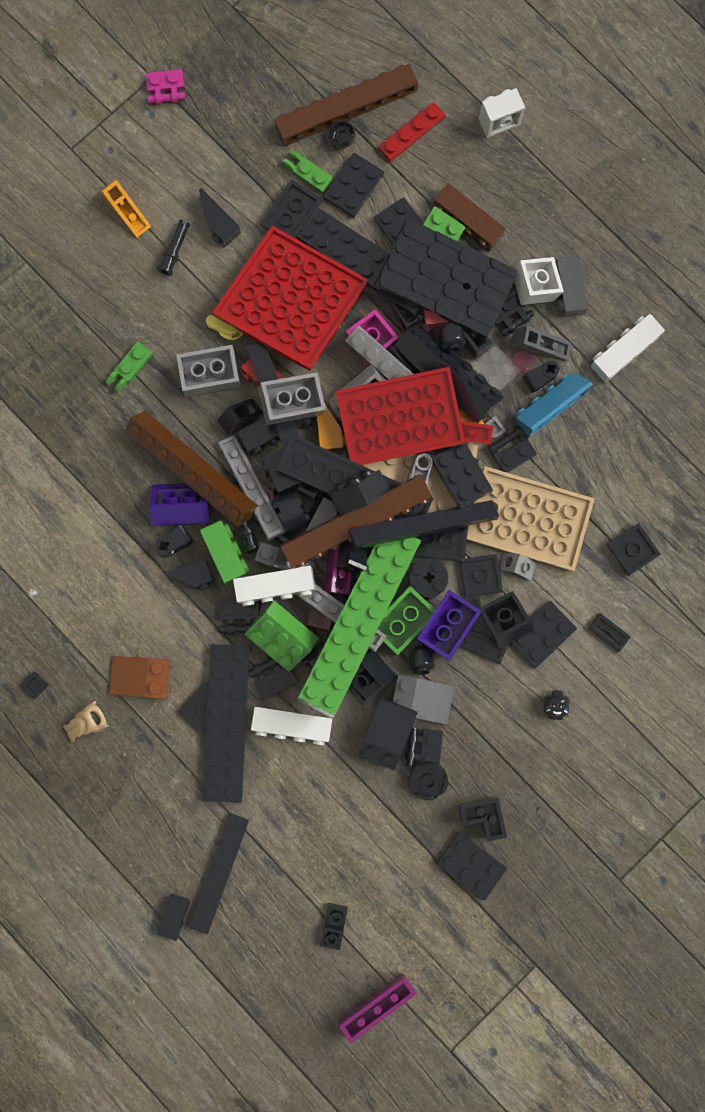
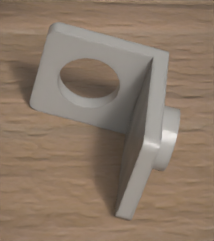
[499,552,536,580]

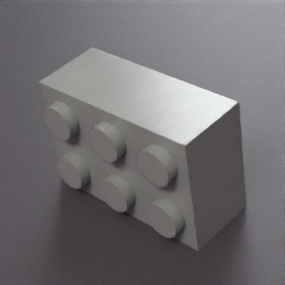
[176,345,241,397]
[258,372,326,425]

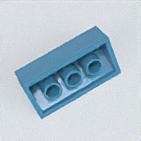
[514,372,593,439]

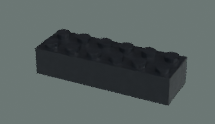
[394,322,504,423]

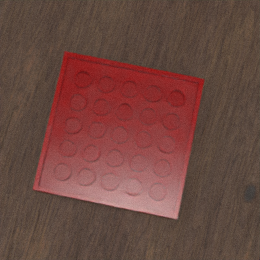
[212,226,369,371]

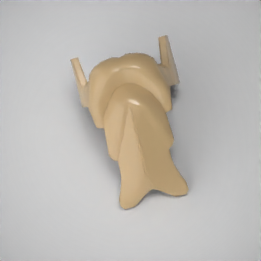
[63,701,109,742]

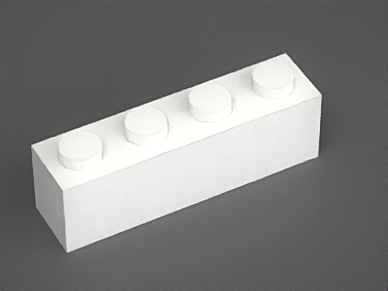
[591,314,665,383]
[233,566,316,606]
[251,707,332,745]

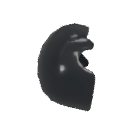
[328,120,356,149]

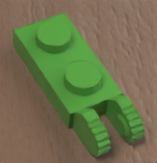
[282,150,333,194]
[106,341,153,392]

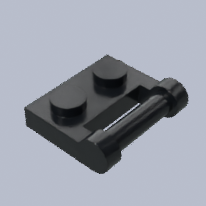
[487,426,537,473]

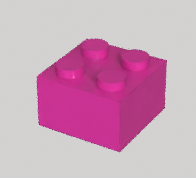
[346,309,399,366]

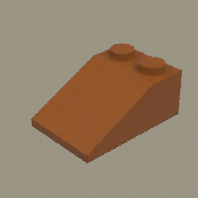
[109,656,171,699]

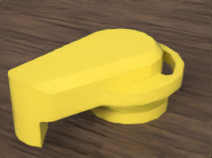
[206,315,243,341]

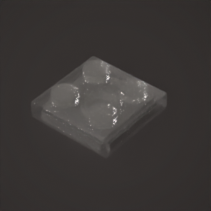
[472,344,521,391]

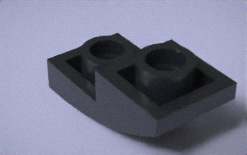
[157,893,190,941]
[320,903,348,950]

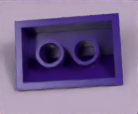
[149,483,210,526]
[417,590,482,661]

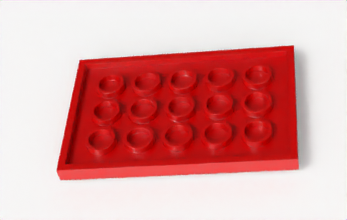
[335,367,465,465]

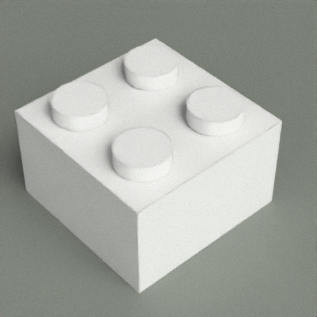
[479,88,525,138]
[514,257,564,305]

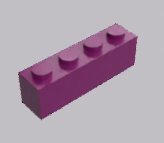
[324,539,352,596]
[339,973,416,1043]

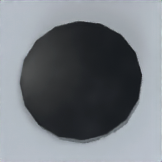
[409,761,448,800]

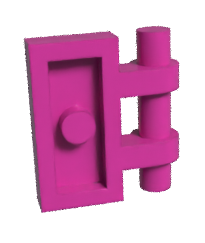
[146,69,185,105]

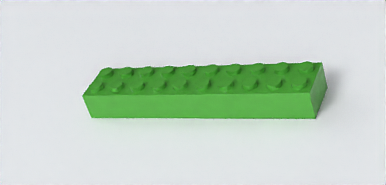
[297,537,421,718]

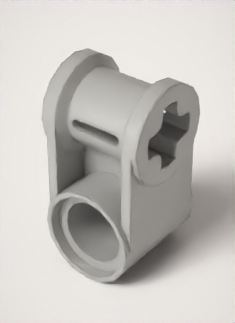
[407,454,432,485]

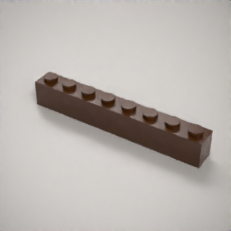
[275,64,418,147]
[125,411,258,527]
[280,474,432,568]

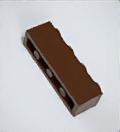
[433,183,506,252]

